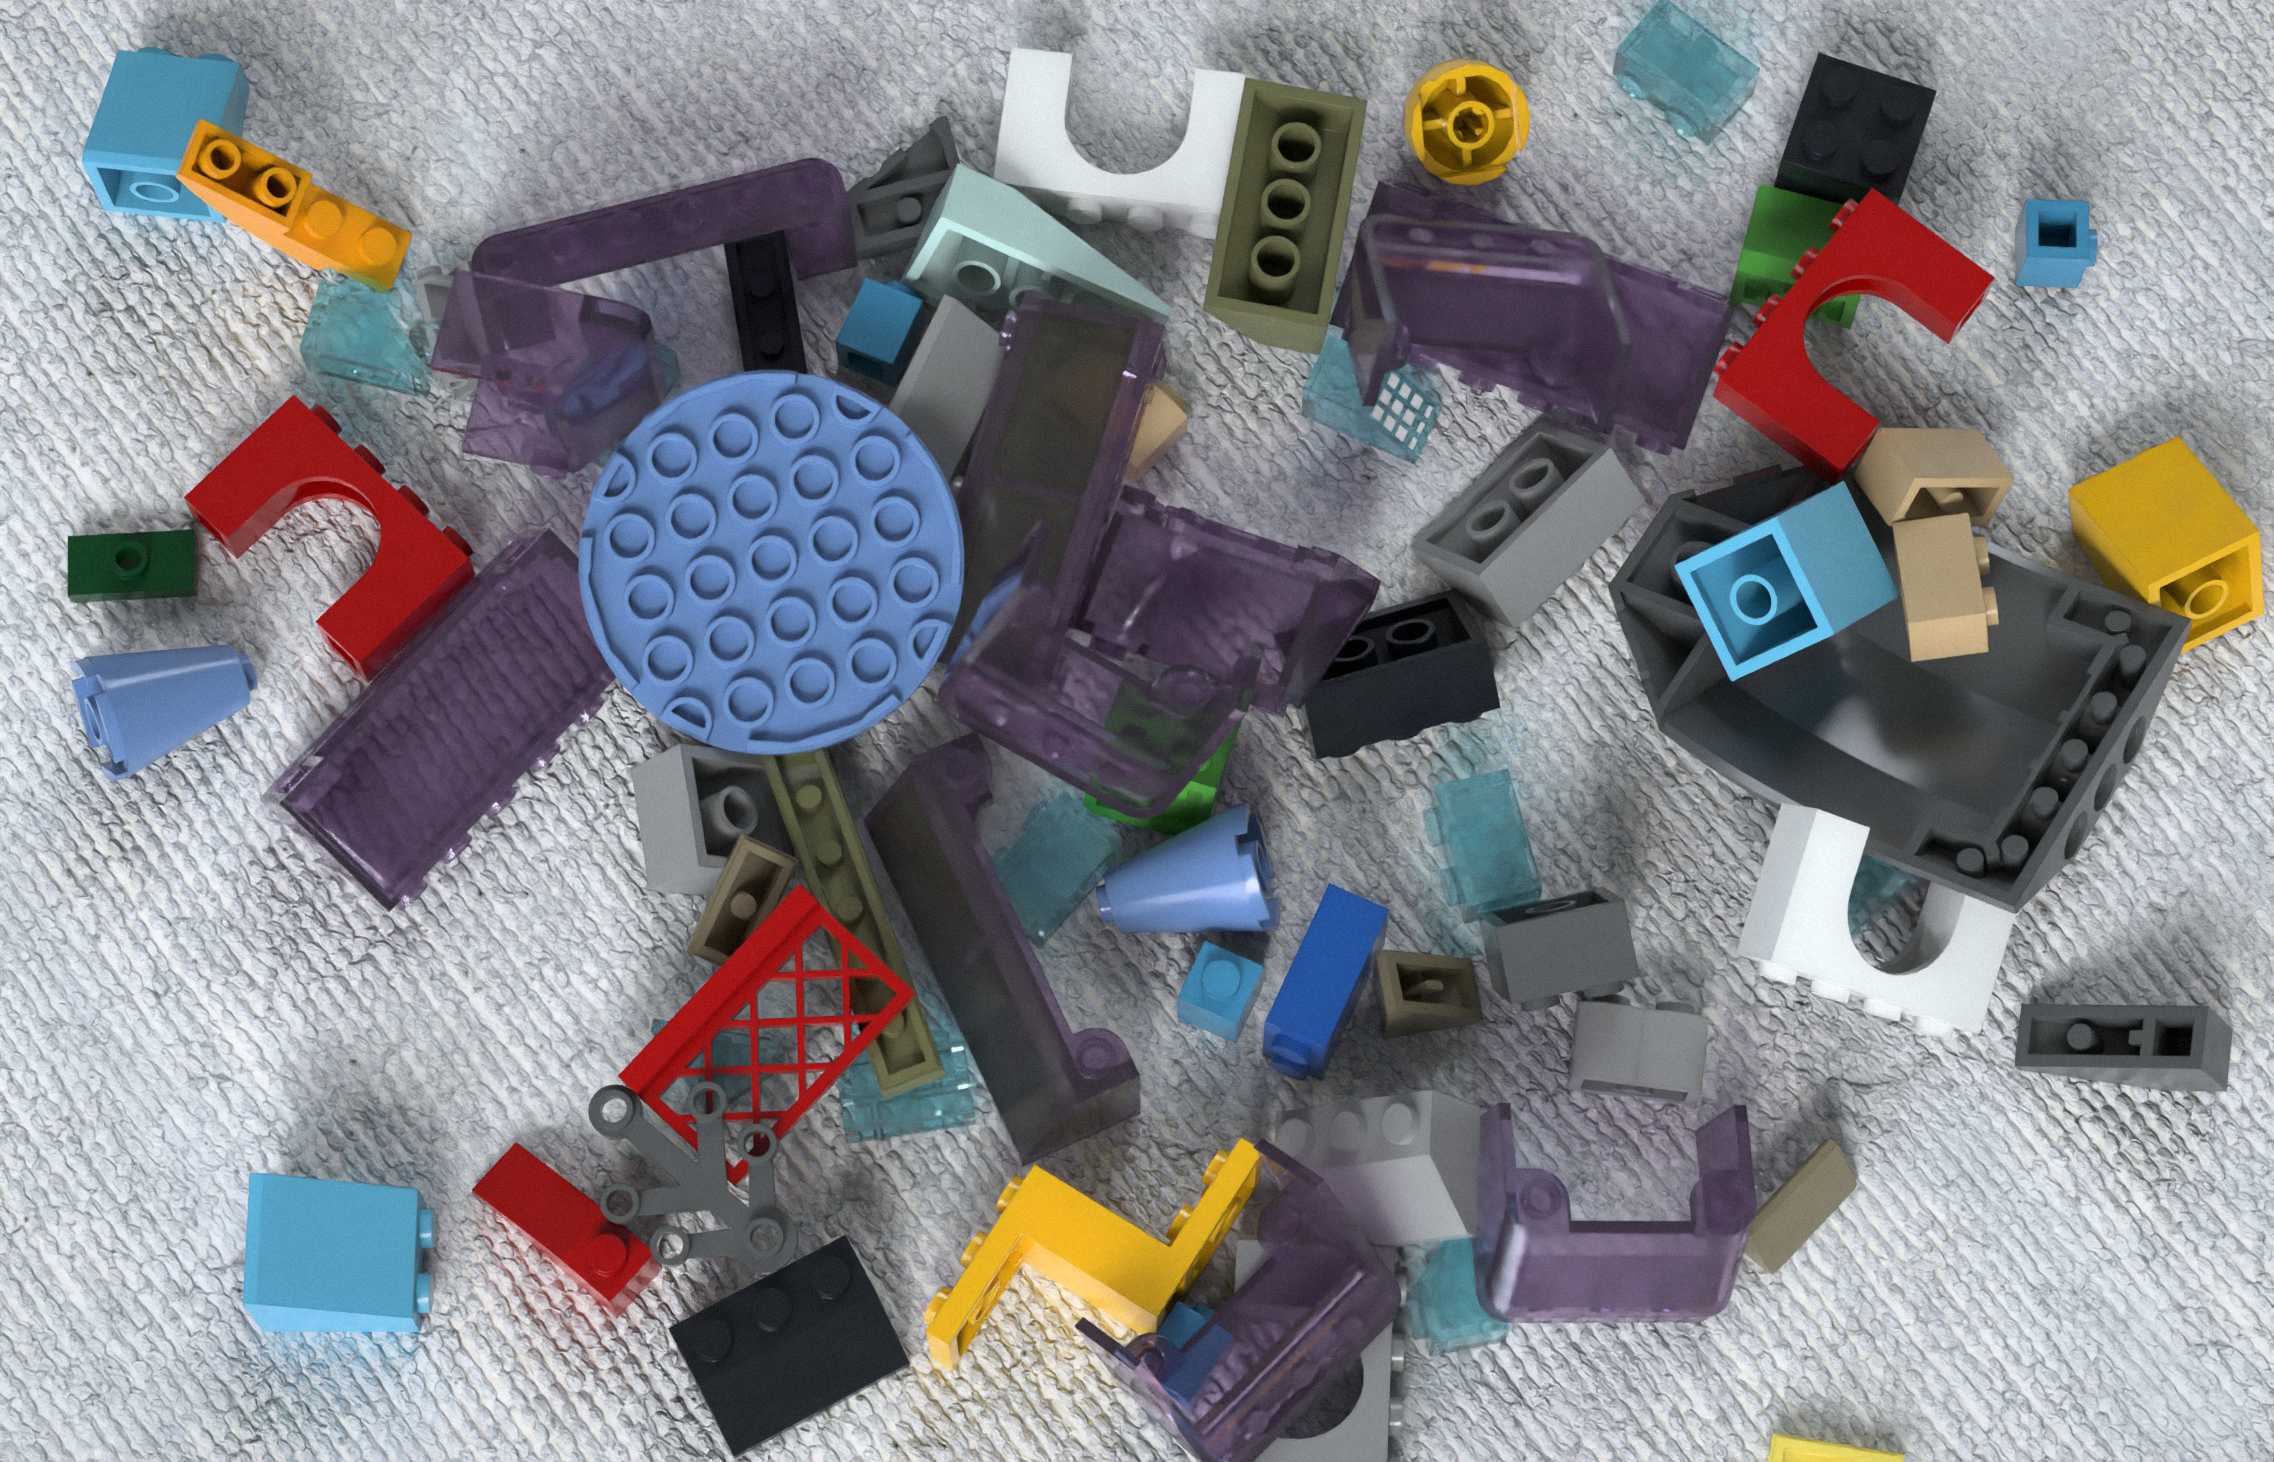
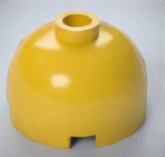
[1402,58,1531,185]

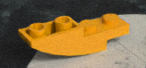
[175,118,412,293]

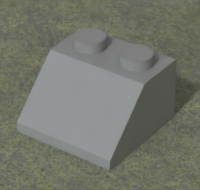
[631,744,796,895]

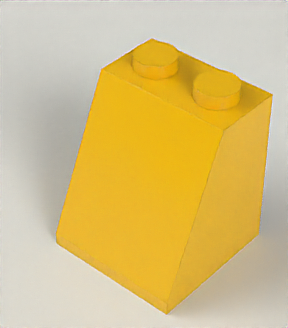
[2068,436,2264,655]

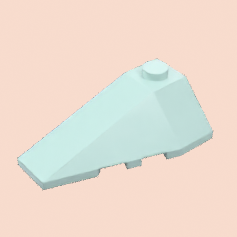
[900,164,1172,353]

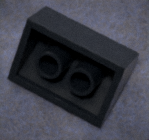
[1274,589,1501,760]
[668,1235,910,1459]

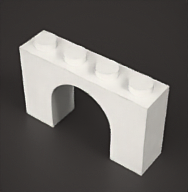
[992,47,1257,239]
[1736,803,2016,1039]

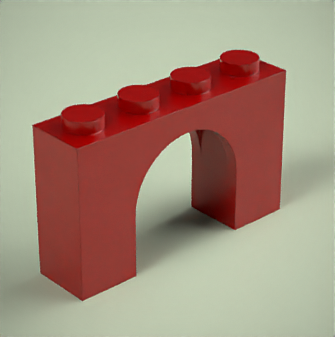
[1713,187,1995,486]
[184,394,477,683]

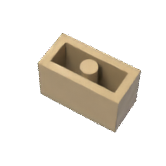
[1852,428,2015,526]
[1892,512,1999,662]

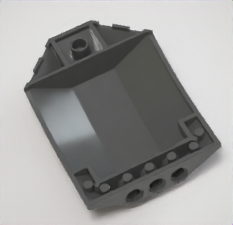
[1608,462,2191,914]

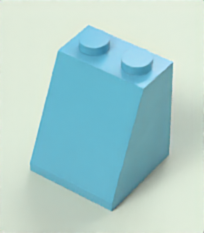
[82,47,250,223]
[1674,481,1901,682]
[243,1173,436,1332]

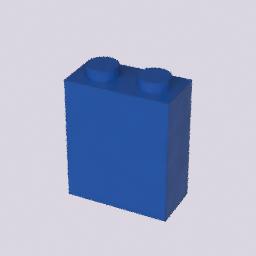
[1262,883,1390,1081]

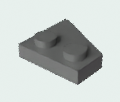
[841,116,960,261]

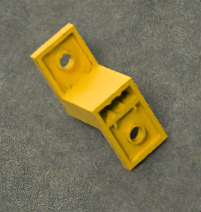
[923,1137,1263,1371]

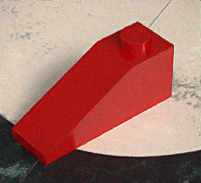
[472,1142,661,1318]

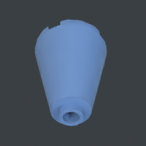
[71,644,258,782]
[1096,802,1280,933]

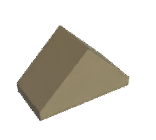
[1372,949,1483,1039]

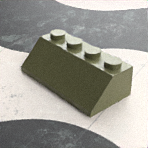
[1203,77,1368,355]

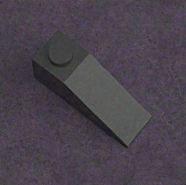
[2014,1004,2233,1092]

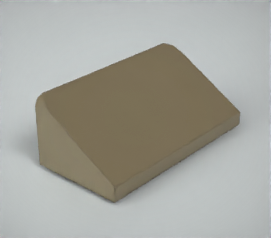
[685,832,800,967]
[1736,1138,1857,1275]

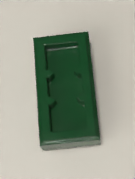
[68,529,198,603]

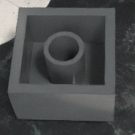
[1478,887,1640,1011]

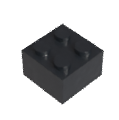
[1774,53,1937,206]

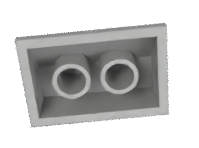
[888,294,1022,510]
[1410,420,1646,629]
[1273,1089,1481,1247]

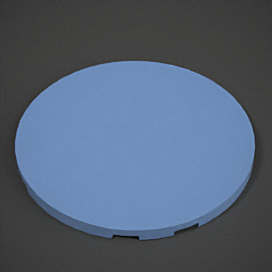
[578,370,965,755]

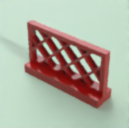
[618,884,917,1188]

